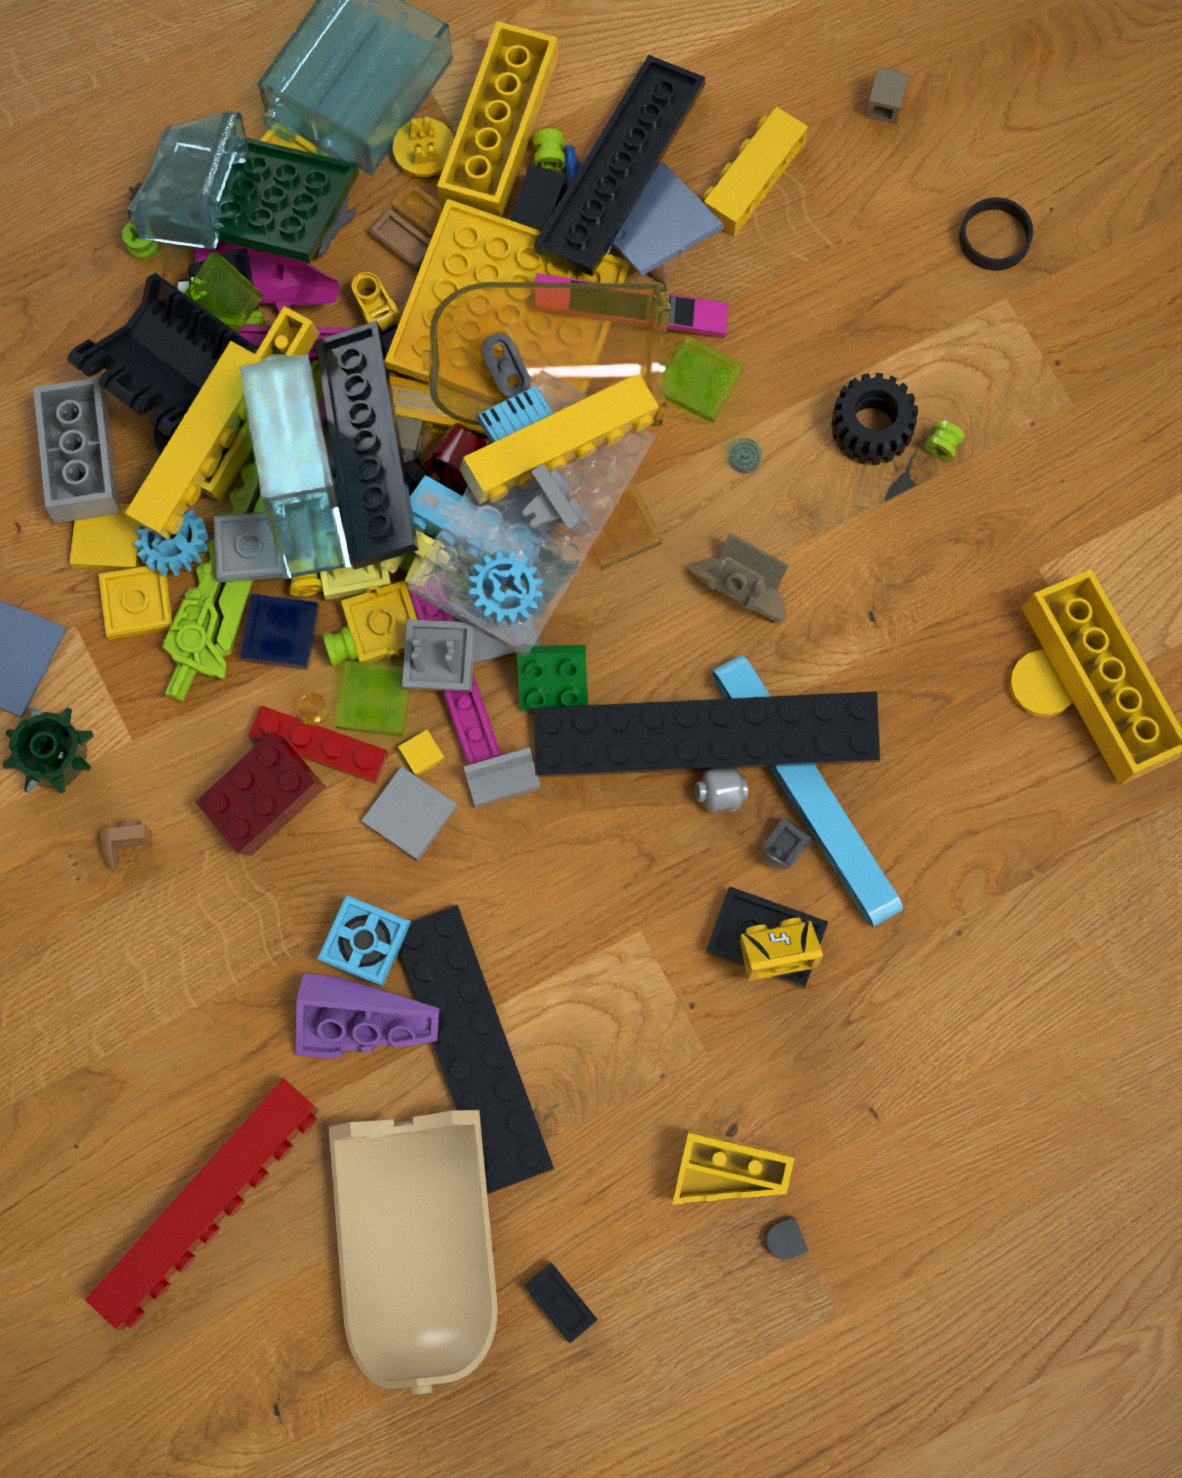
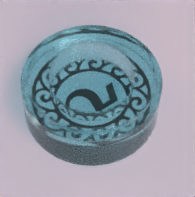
[728,438,761,473]

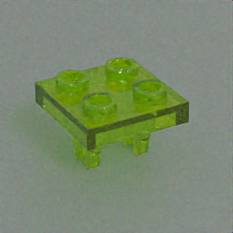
[655,336,745,423]
[335,661,410,737]

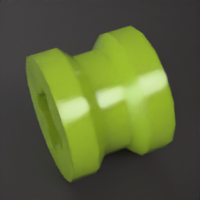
[122,220,159,260]
[923,420,965,461]
[323,626,358,666]

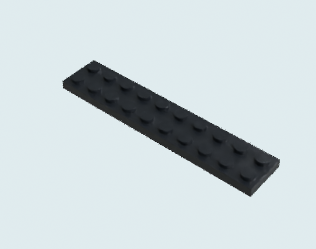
[534,691,880,777]

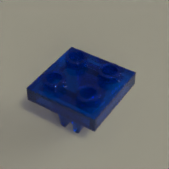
[240,594,320,670]

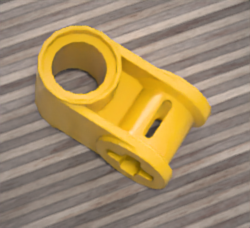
[351,272,401,332]

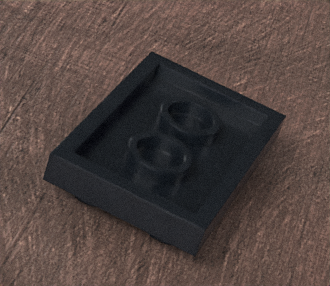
[706,886,828,989]

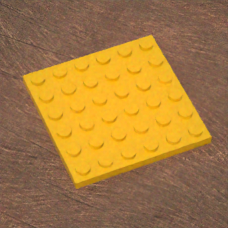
[384,199,630,414]

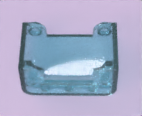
[131,110,249,249]

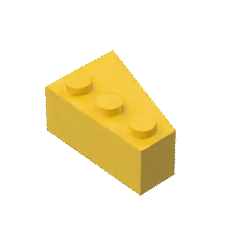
[672,1130,795,1205]

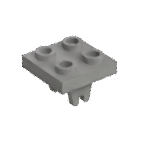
[522,464,592,537]
[402,619,477,692]

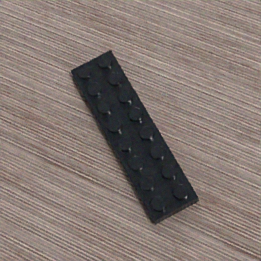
[534,55,706,277]
[315,321,419,570]
[400,905,554,1195]

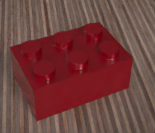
[195,732,326,856]

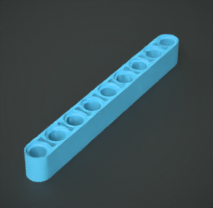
[712,654,903,928]

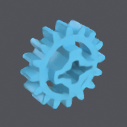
[134,509,209,576]
[467,551,543,627]

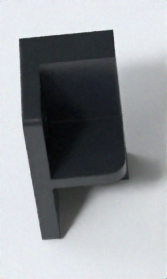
[510,165,567,231]

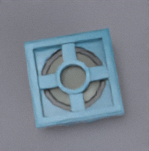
[317,895,411,987]

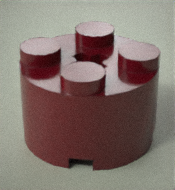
[424,423,492,501]

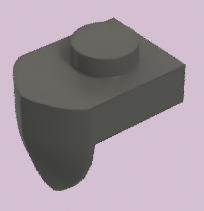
[761,817,813,870]

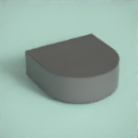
[766,1217,808,1260]

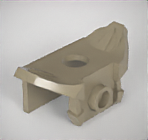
[687,533,789,623]

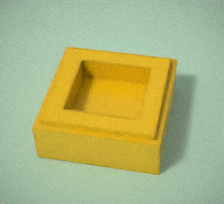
[398,730,445,777]

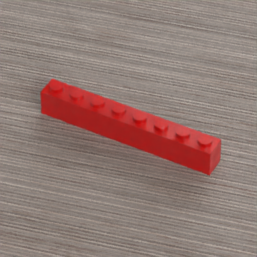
[85,1078,319,1330]

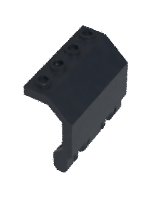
[67,273,256,438]

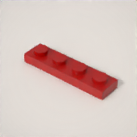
[248,705,388,784]

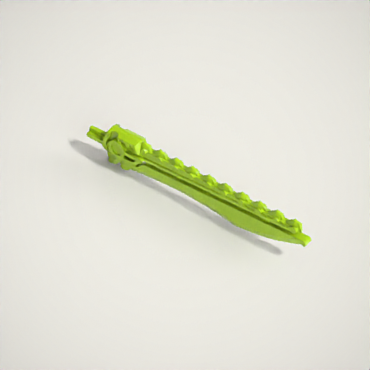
[161,360,322,702]

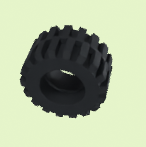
[831,373,918,465]

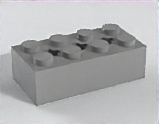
[33,377,121,524]

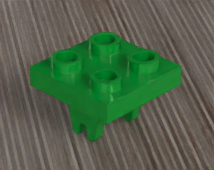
[517,644,588,711]

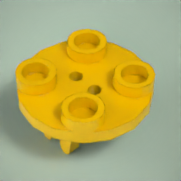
[393,117,454,177]

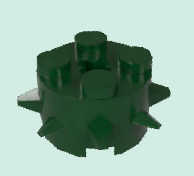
[2,706,94,794]

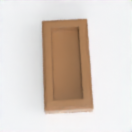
[368,208,431,273]

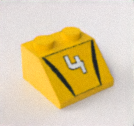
[739,918,823,982]

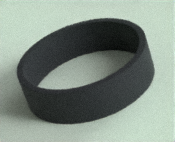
[959,197,1033,271]

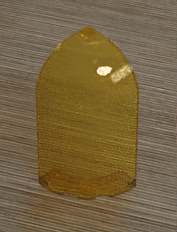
[422,282,670,426]

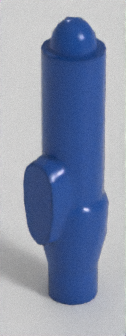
[564,145,582,188]

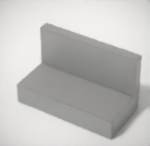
[464,747,541,808]

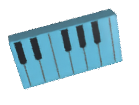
[477,386,553,443]

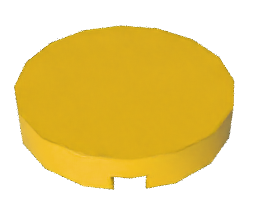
[1009,650,1073,718]

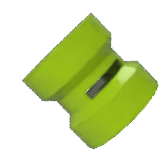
[533,128,565,172]

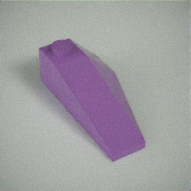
[296,974,440,1059]

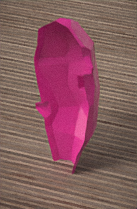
[195,238,339,313]

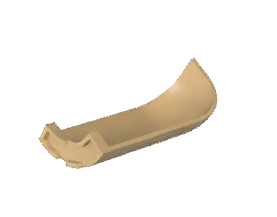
[329,1110,498,1395]

